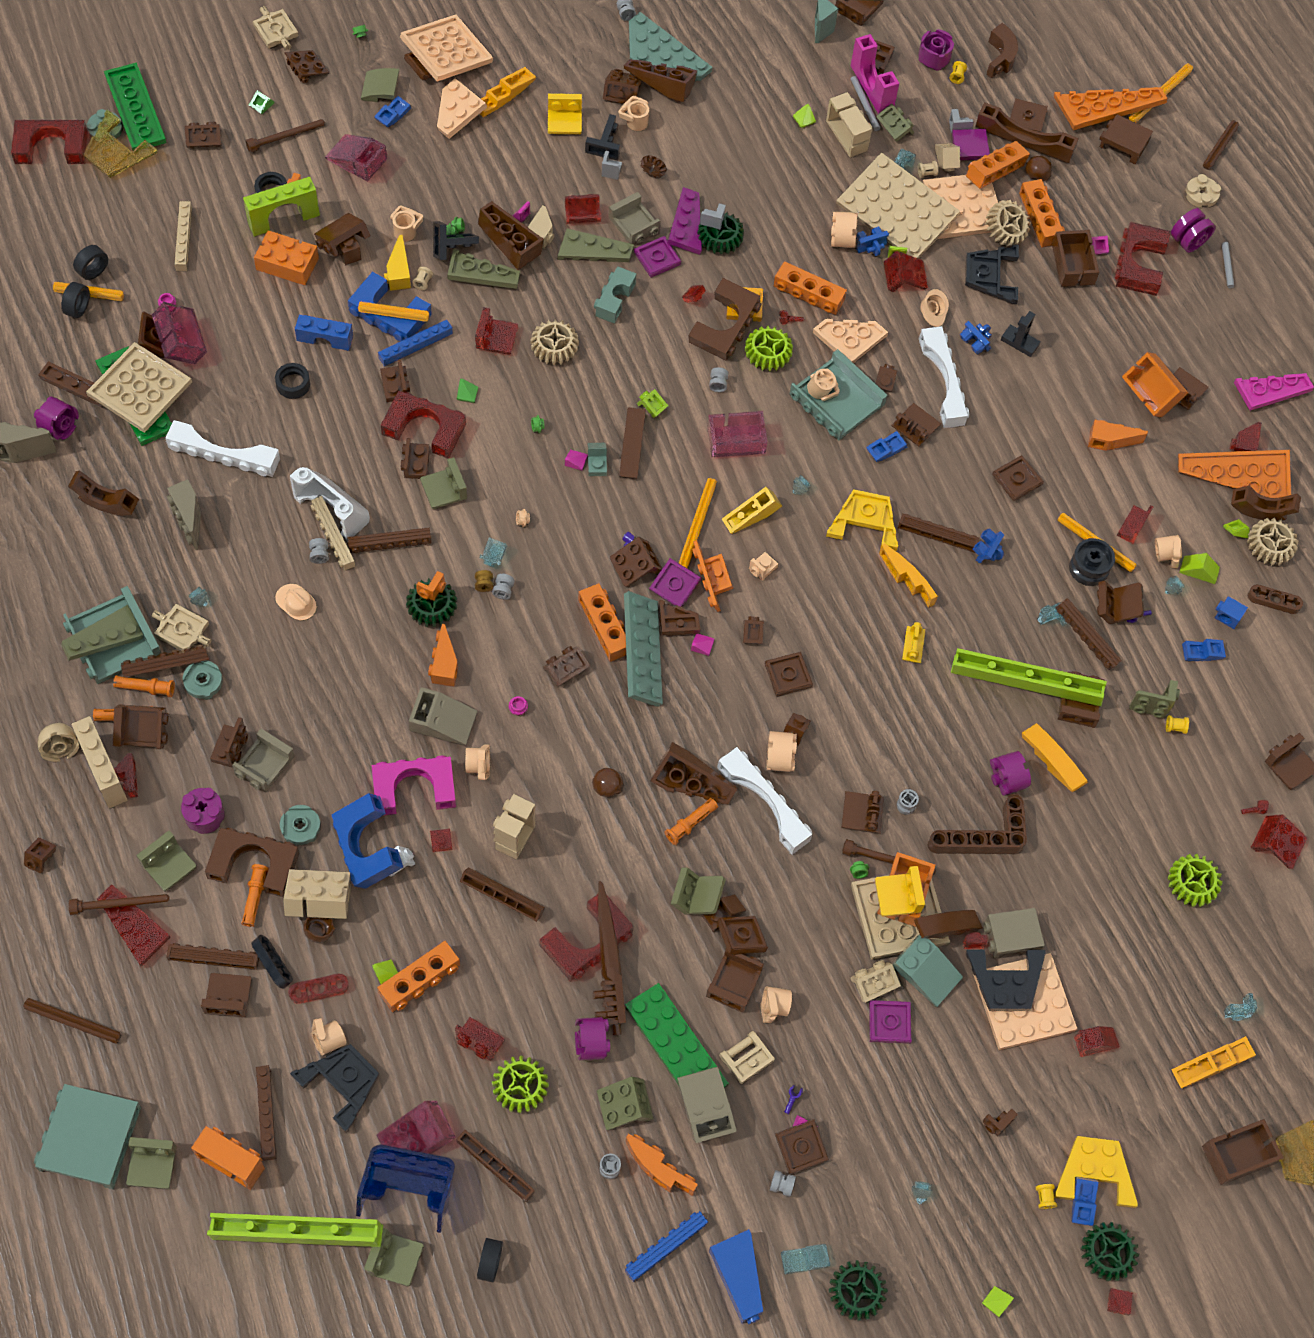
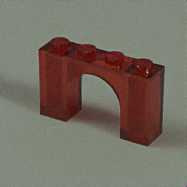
[11,119,88,164]
[1114,222,1171,296]
[381,391,466,459]
[539,894,634,982]

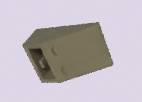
[0,422,57,463]
[166,479,201,550]
[409,687,477,746]
[677,1067,737,1143]

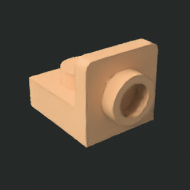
[749,552,778,581]

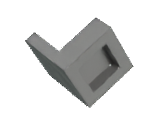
[949,109,974,134]
[602,151,622,180]
[700,204,726,229]

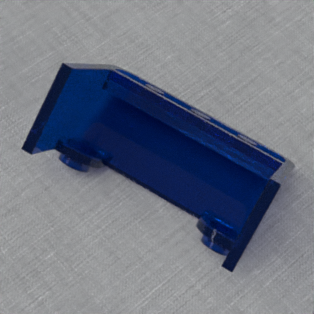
[356,1145,455,1233]

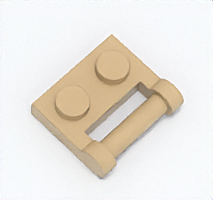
[719,1031,775,1084]

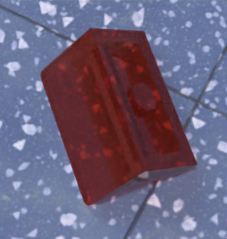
[1117,505,1153,544]

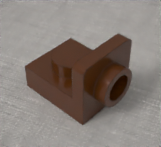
[743,616,764,644]
[24,837,56,873]
[983,1109,1018,1137]

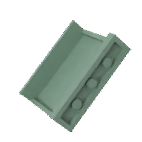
[789,349,888,440]
[63,586,161,684]
[34,1084,141,1190]

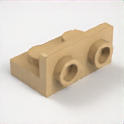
[850,960,901,1003]

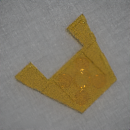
[83,109,157,178]
[1276,1119,1314,1186]

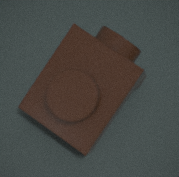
[875,364,897,392]
[783,713,811,746]

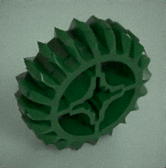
[697,211,744,255]
[406,578,458,627]
[1080,1222,1139,1282]
[829,1260,888,1321]

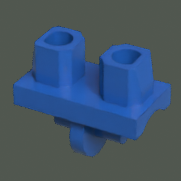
[856,227,889,256]
[960,321,992,354]
[973,529,1004,563]

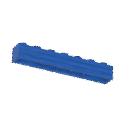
[378,320,453,366]
[625,1211,708,1282]

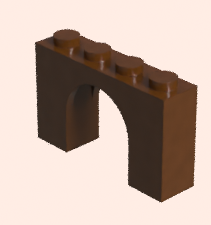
[688,278,762,361]
[205,828,299,897]

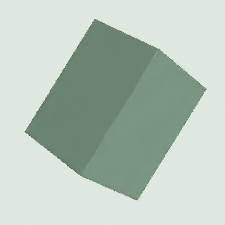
[815,0,838,43]

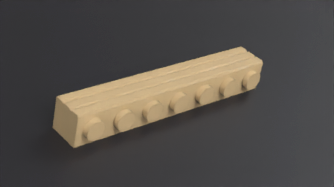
[175,201,192,271]
[310,496,355,571]

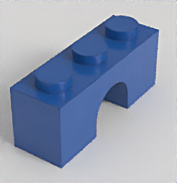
[295,314,353,351]

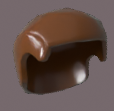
[1025,156,1052,181]
[592,768,624,798]
[303,917,335,943]

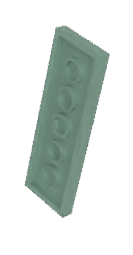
[624,591,663,707]

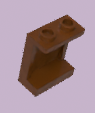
[835,0,884,26]
[1099,114,1153,165]
[314,213,371,257]
[1057,671,1105,728]
[113,704,169,749]
[706,948,764,1013]

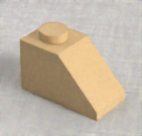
[935,143,960,171]
[528,205,554,248]

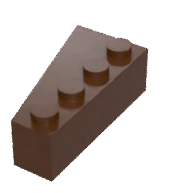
[478,201,544,270]

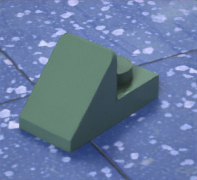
[587,443,607,476]

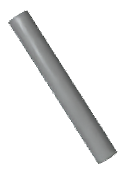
[1222,242,1234,289]

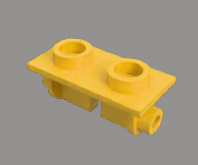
[902,622,926,663]

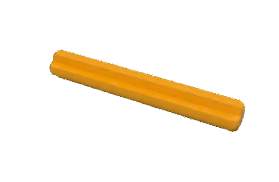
[53,282,124,301]
[358,301,429,322]

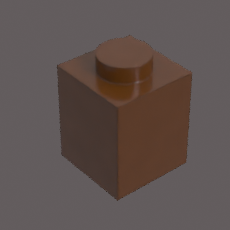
[338,235,362,266]

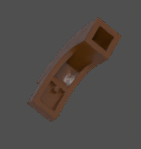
[986,23,1018,78]
[68,471,139,516]
[1231,485,1301,521]

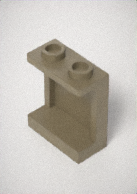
[608,192,661,244]
[232,729,295,792]
[983,908,1045,958]

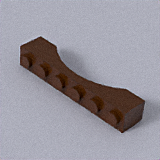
[975,102,1079,163]

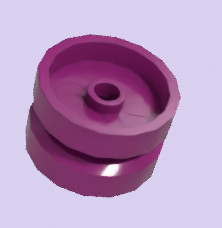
[1170,208,1216,253]

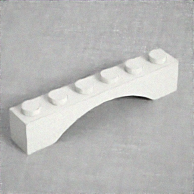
[919,326,969,428]
[166,420,280,477]
[717,747,812,855]

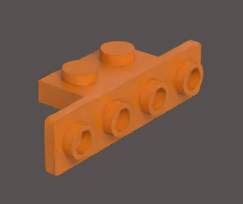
[692,540,734,612]

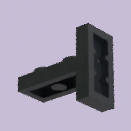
[585,114,620,161]
[433,221,479,260]
[1001,311,1041,357]

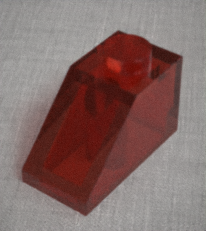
[1229,422,1262,452]
[1074,1026,1120,1057]

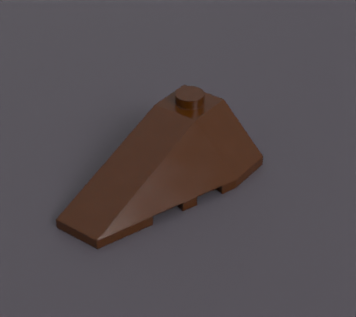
[623,59,698,102]
[650,742,738,805]

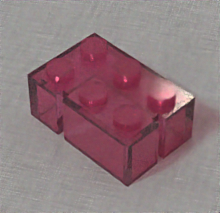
[152,302,207,364]
[707,411,768,457]

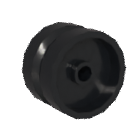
[1069,538,1115,586]

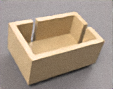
[826,92,872,158]
[493,794,535,859]
[284,869,351,919]

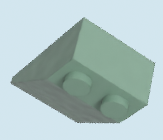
[892,934,963,1007]

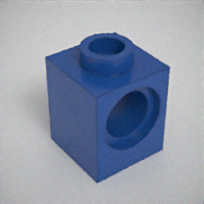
[1215,596,1248,629]

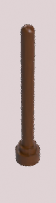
[245,119,325,153]
[842,839,936,875]
[69,894,170,916]

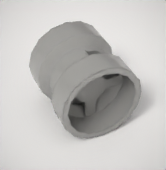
[616,0,636,21]
[709,367,729,392]
[309,538,329,564]
[492,574,515,599]
[897,789,919,815]
[599,1154,621,1179]
[770,1170,796,1197]

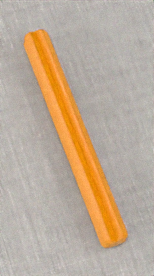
[1058,513,1136,572]

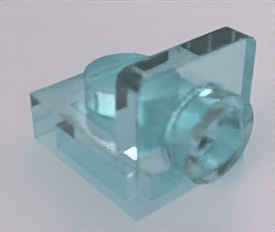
[894,149,916,169]

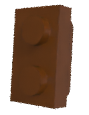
[1097,581,1144,624]
[1265,733,1314,790]

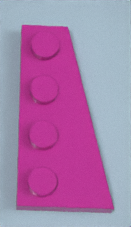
[1234,373,1314,411]

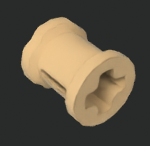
[918,161,938,178]
[412,266,433,290]

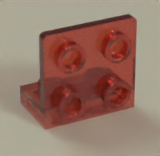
[884,251,928,292]
[475,307,518,355]
[1251,814,1307,869]
[455,1017,505,1061]

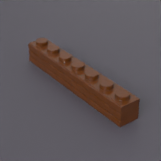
[898,513,980,553]
[348,527,432,553]
[1055,598,1122,670]
[121,645,209,677]
[460,867,545,922]
[166,943,259,970]
[256,1065,277,1161]
[456,1130,535,1202]

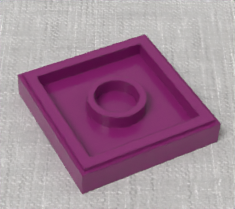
[952,129,990,160]
[634,236,681,278]
[649,558,701,607]
[869,1000,912,1044]

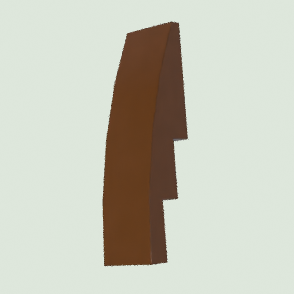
[619,407,646,479]
[914,910,983,939]

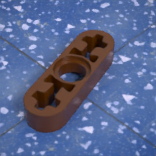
[1247,584,1303,614]

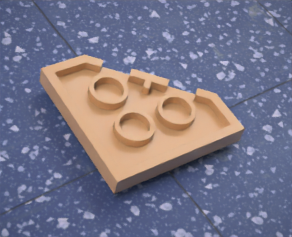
[437,78,487,139]
[813,319,888,363]

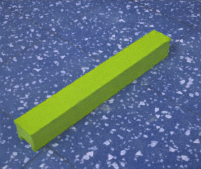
[951,648,1107,706]
[207,1213,383,1247]

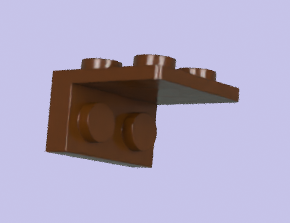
[602,69,642,104]
[610,536,663,587]
[210,717,248,768]
[201,973,252,1017]

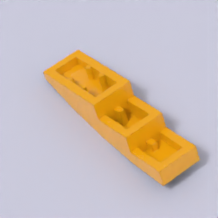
[480,67,536,117]
[879,544,938,608]
[1022,723,1088,792]
[1171,1036,1256,1089]

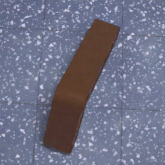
[927,794,1027,854]

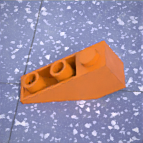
[1088,420,1148,451]
[428,624,458,687]

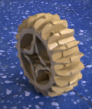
[985,200,1031,247]
[531,319,579,365]
[1247,518,1299,566]

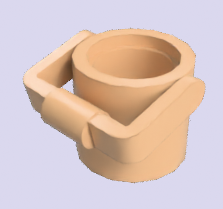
[618,96,649,131]
[390,206,423,242]
[807,369,840,401]
[1155,535,1182,568]
[465,745,490,780]
[760,986,792,1023]
[311,1018,346,1056]

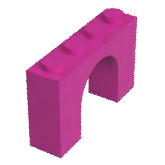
[850,34,899,114]
[372,755,456,816]

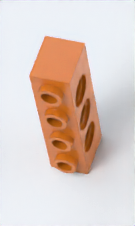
[966,141,1030,189]
[1019,179,1065,248]
[773,261,847,315]
[578,583,626,662]
[377,941,460,1013]

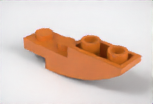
[626,1133,698,1196]

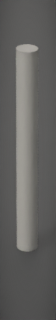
[851,76,880,131]

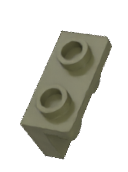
[876,104,914,142]

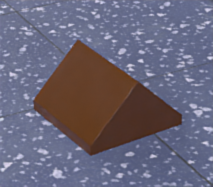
[138,311,174,358]

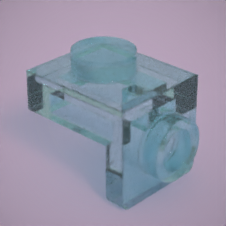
[479,538,508,567]
[1037,602,1067,626]
[1224,993,1257,1021]

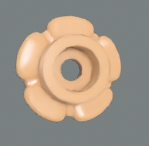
[516,509,530,527]

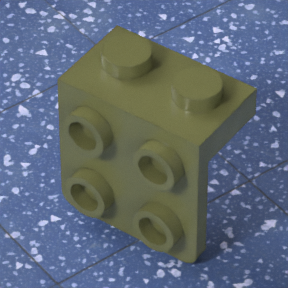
[1129,680,1180,718]
[671,867,726,915]

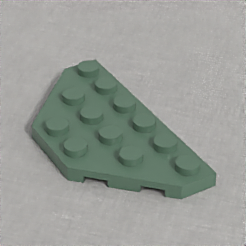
[629,12,712,81]

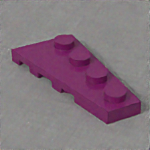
[667,187,702,255]

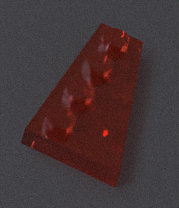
[97,884,171,967]

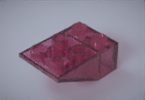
[325,134,387,182]
[376,1101,456,1172]

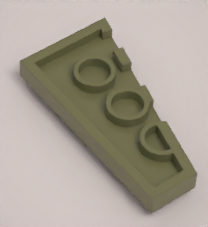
[557,228,634,262]
[447,248,520,289]
[61,605,143,661]

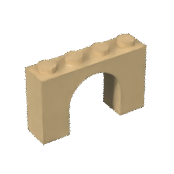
[71,716,128,809]

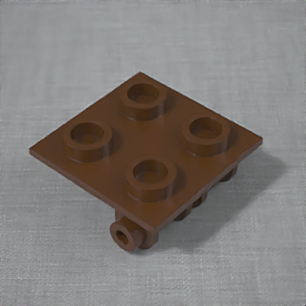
[284,50,329,83]
[1173,367,1209,410]
[891,403,942,447]
[841,791,884,833]

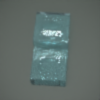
[781,1244,830,1274]

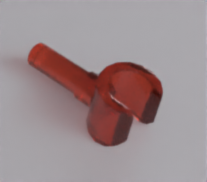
[779,310,804,324]
[1241,800,1269,814]

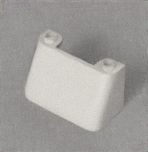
[290,467,370,542]

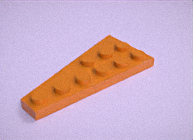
[1054,87,1168,130]
[1178,450,1291,498]

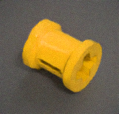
[949,61,967,84]
[1166,715,1189,734]
[1035,1184,1057,1209]

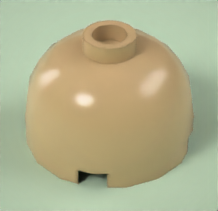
[38,723,79,762]

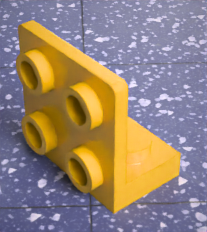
[548,93,582,134]
[875,866,925,917]

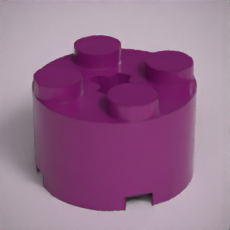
[918,29,954,71]
[34,396,79,440]
[990,751,1031,796]
[181,788,225,834]
[575,1017,610,1061]

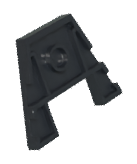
[965,244,1019,304]
[966,950,1046,1011]
[290,1044,379,1133]

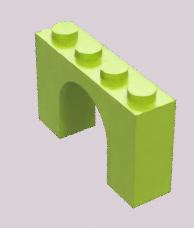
[243,177,320,237]

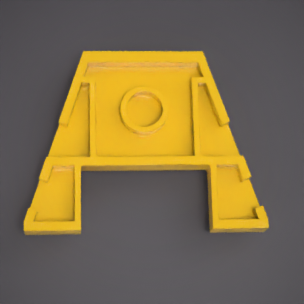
[826,489,898,551]
[1054,1136,1138,1208]

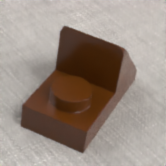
[702,894,746,933]

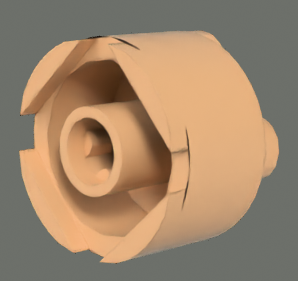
[831,212,858,248]
[766,731,797,772]

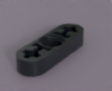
[251,935,293,989]

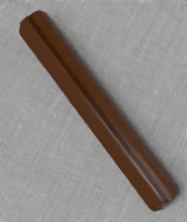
[1203,120,1239,170]

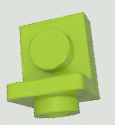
[636,389,668,418]

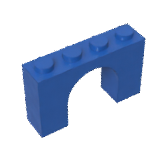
[348,271,432,341]
[331,793,404,889]

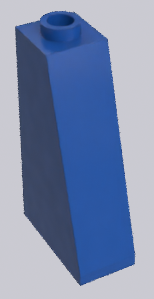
[709,1230,763,1325]

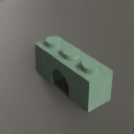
[594,266,637,324]

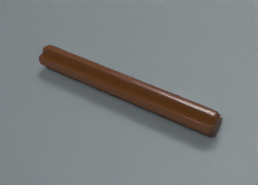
[23,998,121,1044]

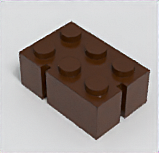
[1052,230,1100,287]
[1202,1119,1284,1185]

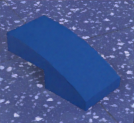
[374,96,411,127]
[866,431,907,462]
[1182,639,1226,661]
[1071,1177,1099,1226]

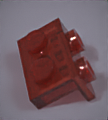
[565,194,601,224]

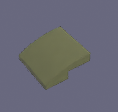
[361,68,399,102]

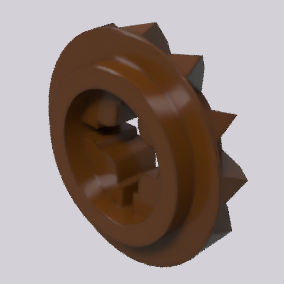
[640,155,667,178]

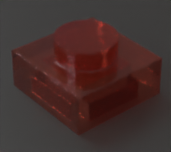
[682,285,706,303]
[430,828,453,852]
[963,932,987,949]
[1107,1288,1133,1316]

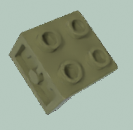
[420,457,467,509]
[136,831,197,892]
[597,1077,654,1130]
[126,1137,177,1189]
[364,1228,424,1287]

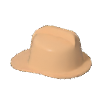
[920,289,949,327]
[275,584,317,621]

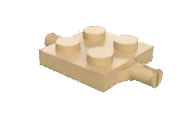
[253,6,298,50]
[152,604,211,651]

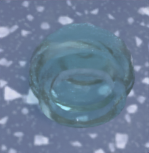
[792,475,811,494]
[1165,575,1185,594]
[188,587,207,606]
[911,1181,933,1204]

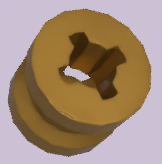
[475,570,493,592]

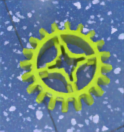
[745,326,793,372]
[1167,854,1223,907]
[492,1056,549,1113]

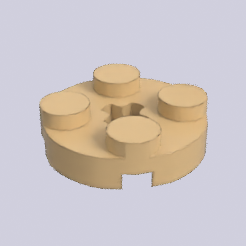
[1185,174,1221,208]

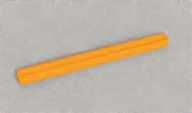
[1128,63,1193,123]
[679,478,717,569]

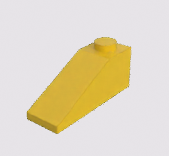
[384,235,411,291]
[722,487,782,534]

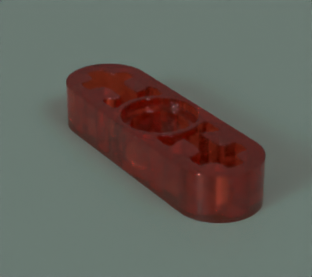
[288,974,349,1004]

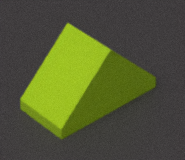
[1179,553,1220,584]

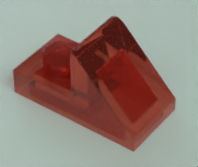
[114,753,138,798]

